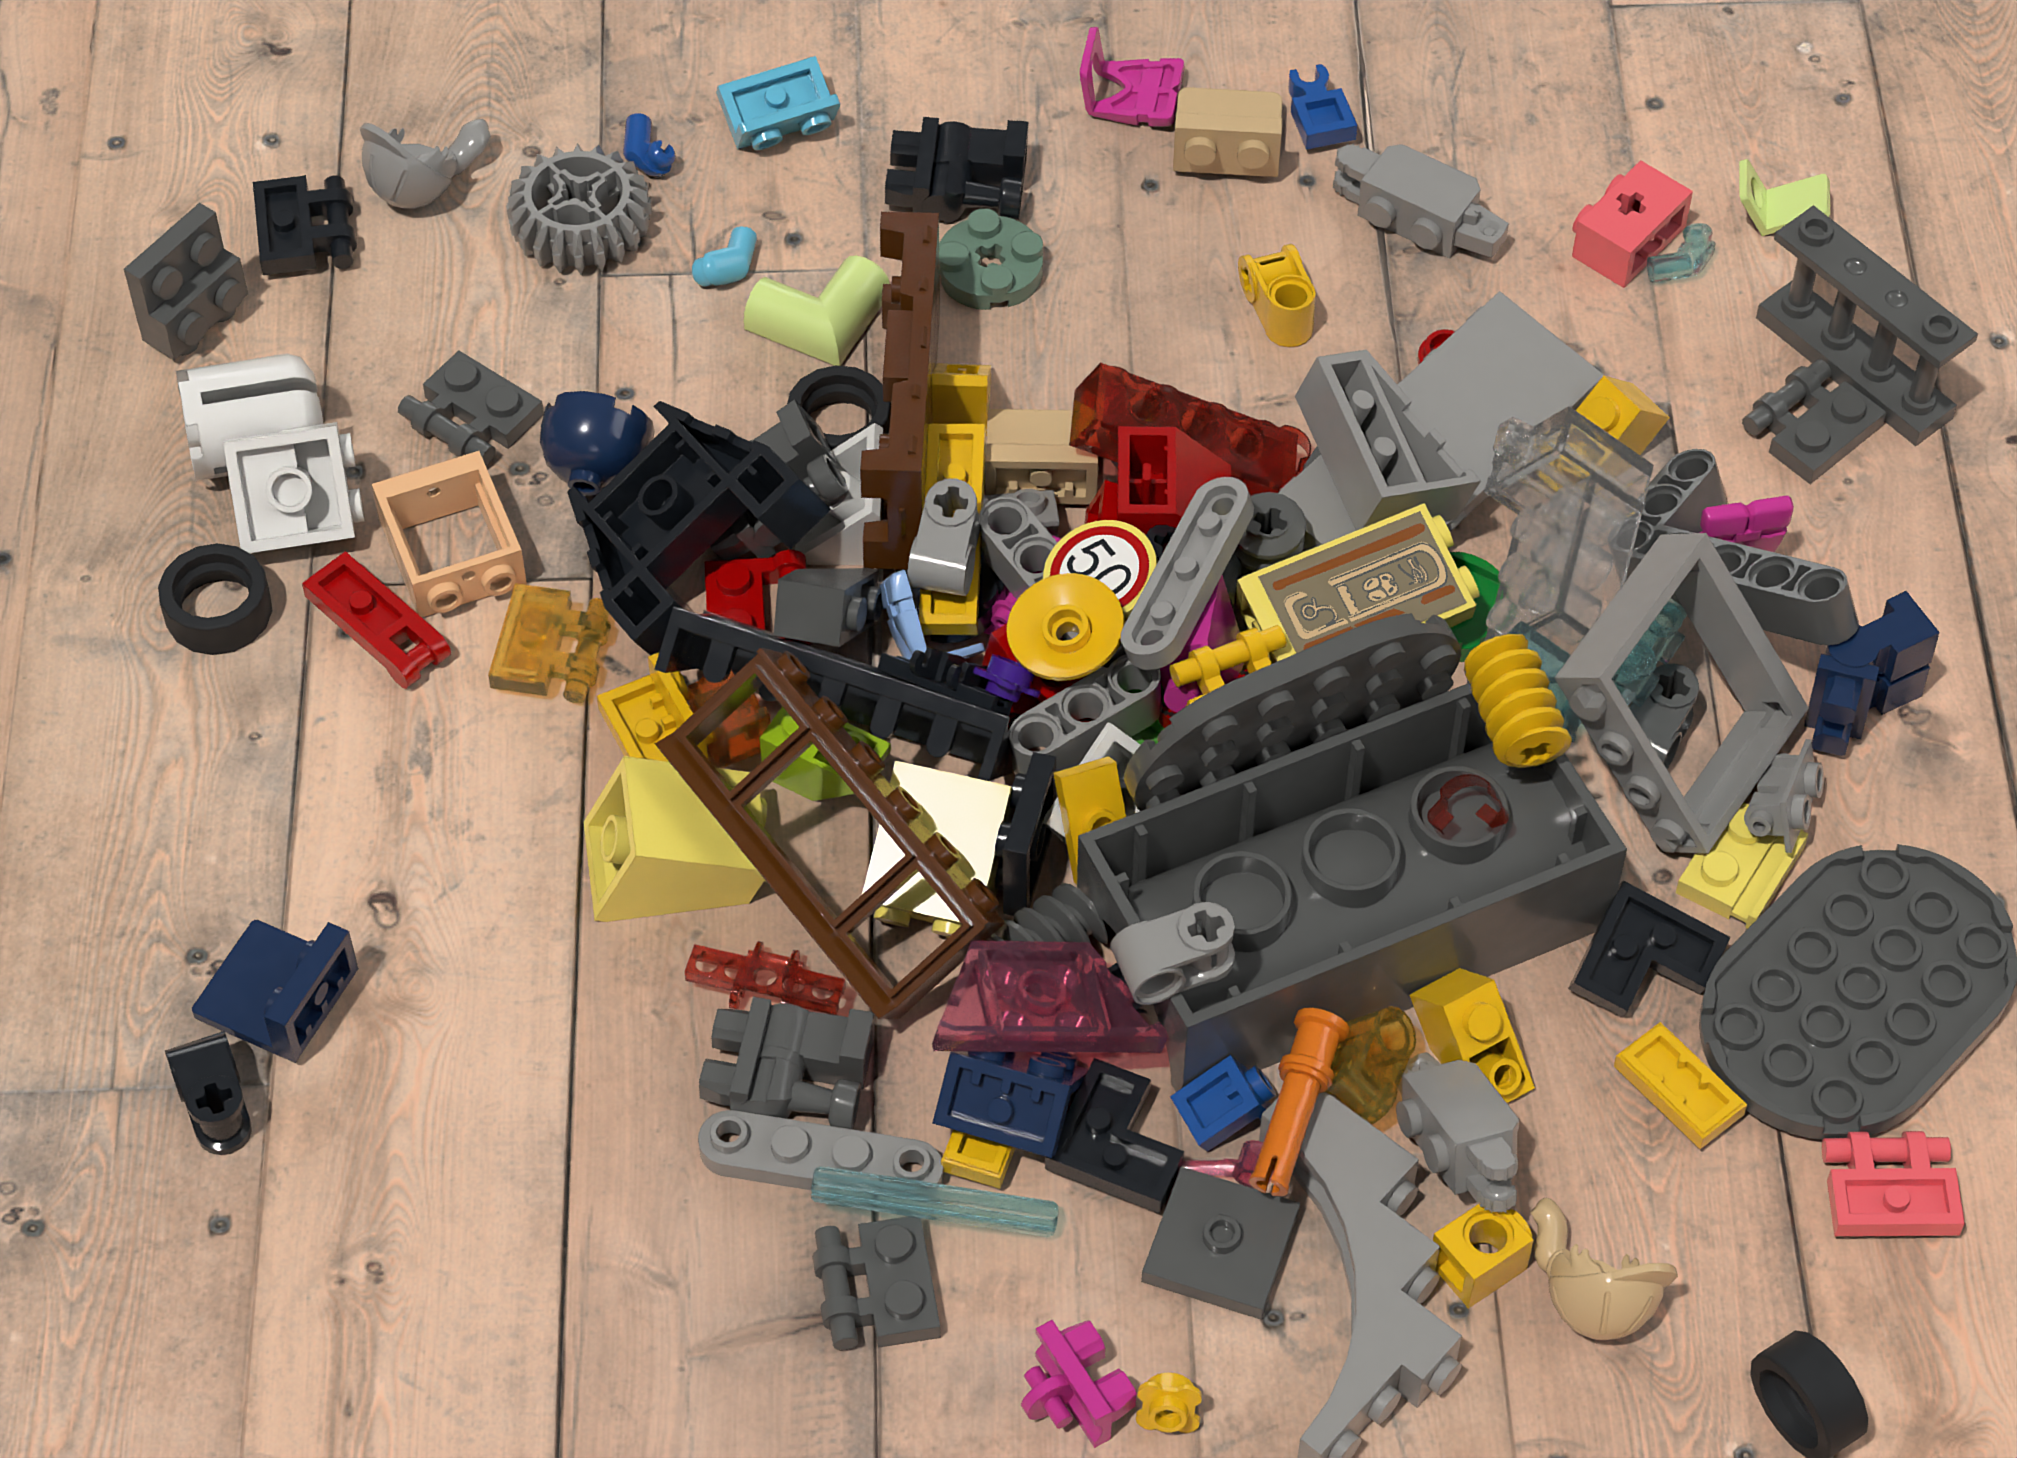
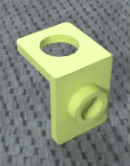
[1739,159,1830,236]

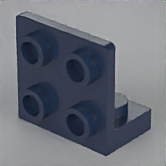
[192,920,359,1063]
[932,1031,1088,1158]

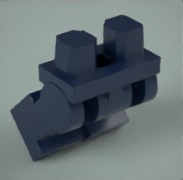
[1804,591,1940,756]

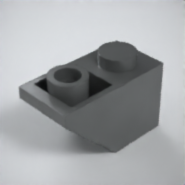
[773,568,883,647]

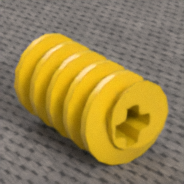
[1464,634,1572,768]

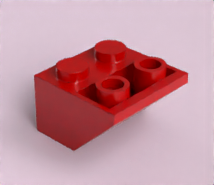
[1117,426,1231,553]

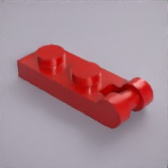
[302,551,451,689]

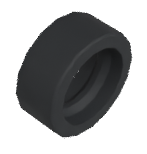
[787,365,891,450]
[158,543,272,655]
[1750,1330,1868,1458]

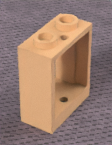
[372,451,527,617]

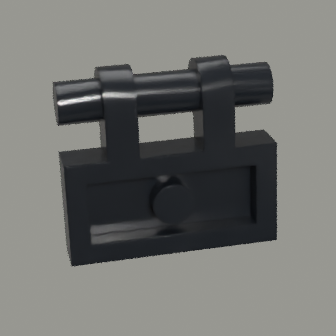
[253,175,357,275]

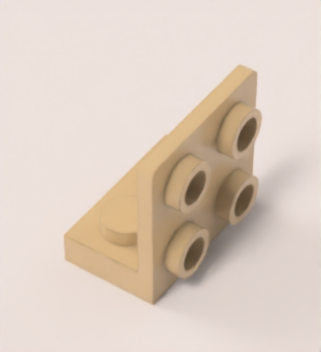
[985,409,1098,504]

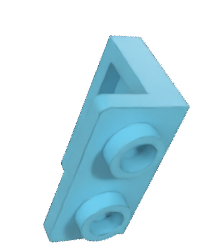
[716,56,840,150]

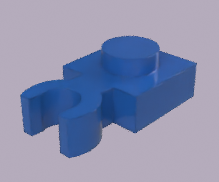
[1288,64,1357,150]

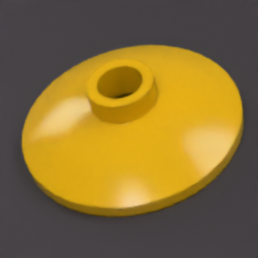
[1007,573,1125,681]

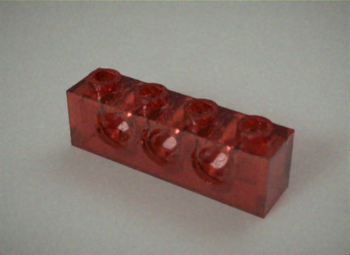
[1069,362,1298,497]

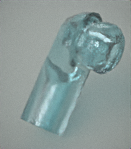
[1647,223,1716,283]

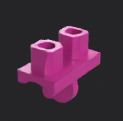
[1021,1320,1137,1448]

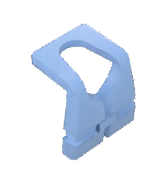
[879,570,985,659]

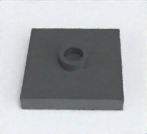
[1141,1166,1300,1320]

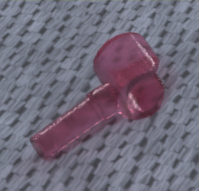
[1184,1140,1263,1189]

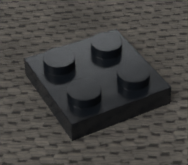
[994,752,1056,916]

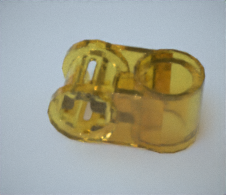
[1325,1006,1416,1125]

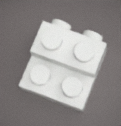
[223,422,365,553]

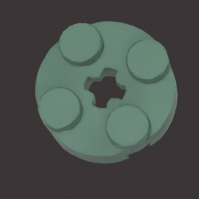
[939,209,1043,310]

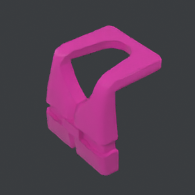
[1080,27,1185,126]
[1699,495,1794,552]

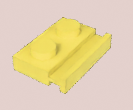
[1676,802,1809,929]

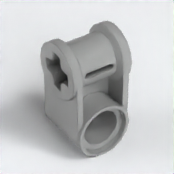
[907,478,980,596]
[1110,902,1235,1005]

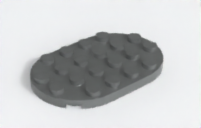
[1124,613,1461,811]
[1699,844,2017,1140]

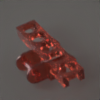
[684,941,846,1015]

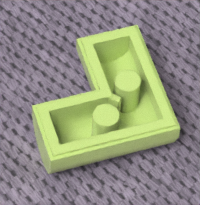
[744,255,890,366]

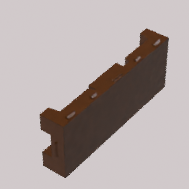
[860,211,940,570]

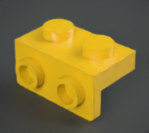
[597,652,713,762]

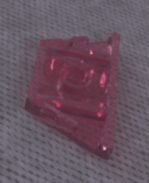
[932,941,1168,1053]

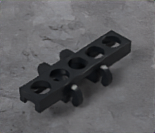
[877,648,1014,717]

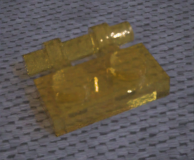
[488,583,611,703]

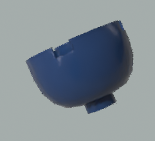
[540,391,655,495]

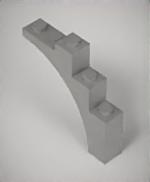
[1259,1091,1462,1458]

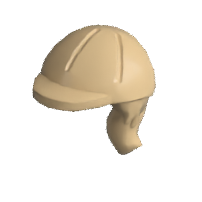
[1530,1198,1678,1340]

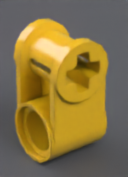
[1238,243,1316,347]

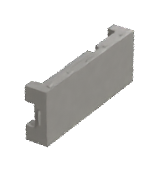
[1278,291,1605,552]

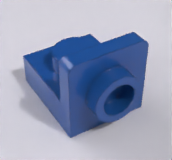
[1170,1055,1276,1152]

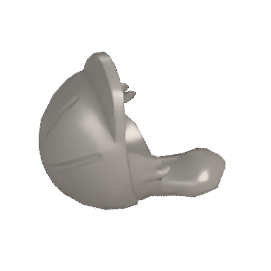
[360,119,491,209]

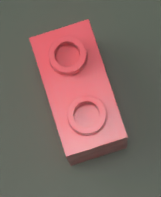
[1572,160,1693,288]

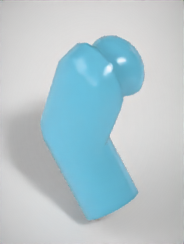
[692,226,757,287]

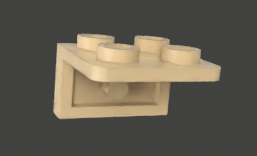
[1173,87,1282,177]

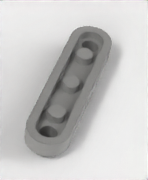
[1121,477,1254,670]
[698,1110,943,1206]

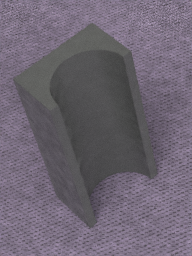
[1077,683,1627,1092]

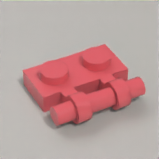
[1822,1131,1965,1236]

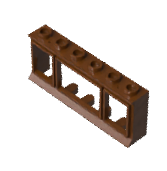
[654,648,1005,1019]

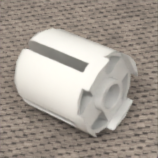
[176,353,323,481]

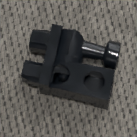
[885,117,1029,224]

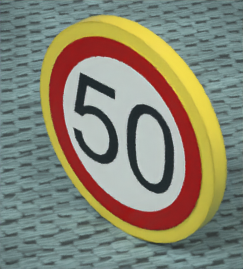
[1043,520,1158,619]

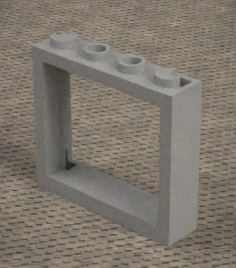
[1555,533,1809,854]

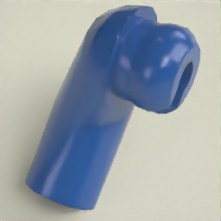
[623,113,676,177]

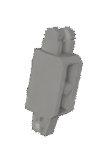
[1333,143,1509,259]
[1394,1052,1519,1213]

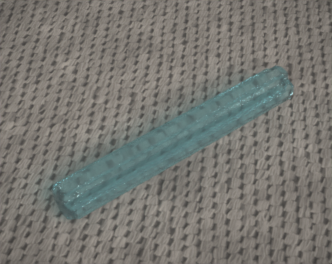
[810,1166,1059,1237]

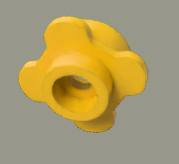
[1136,1372,1202,1433]

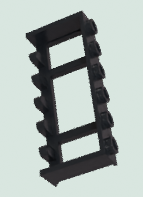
[654,606,1020,781]

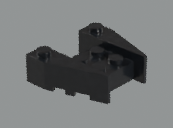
[567,400,831,656]

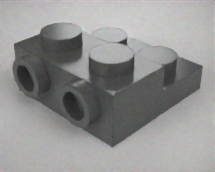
[124,202,248,360]

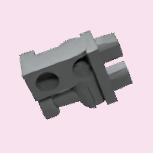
[711,399,848,560]
[699,997,874,1129]

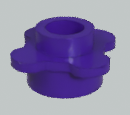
[973,654,1041,702]

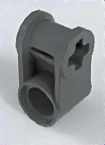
[1629,663,1699,770]

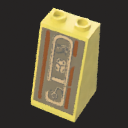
[1235,503,1480,664]

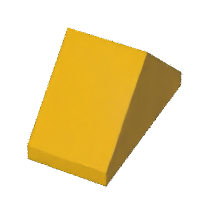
[932,363,991,436]

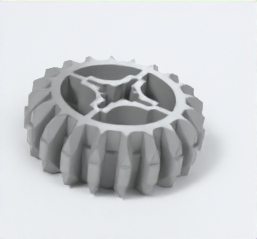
[506,143,652,275]

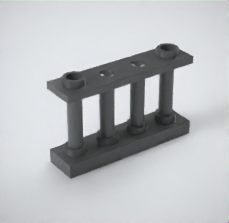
[1756,205,1978,446]

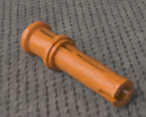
[1249,1008,1350,1196]

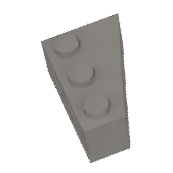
[1295,349,1481,531]

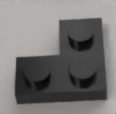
[1568,880,1730,1017]
[1045,1058,1184,1214]

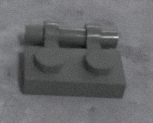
[398,350,544,466]
[1742,359,1887,485]
[812,1215,941,1350]

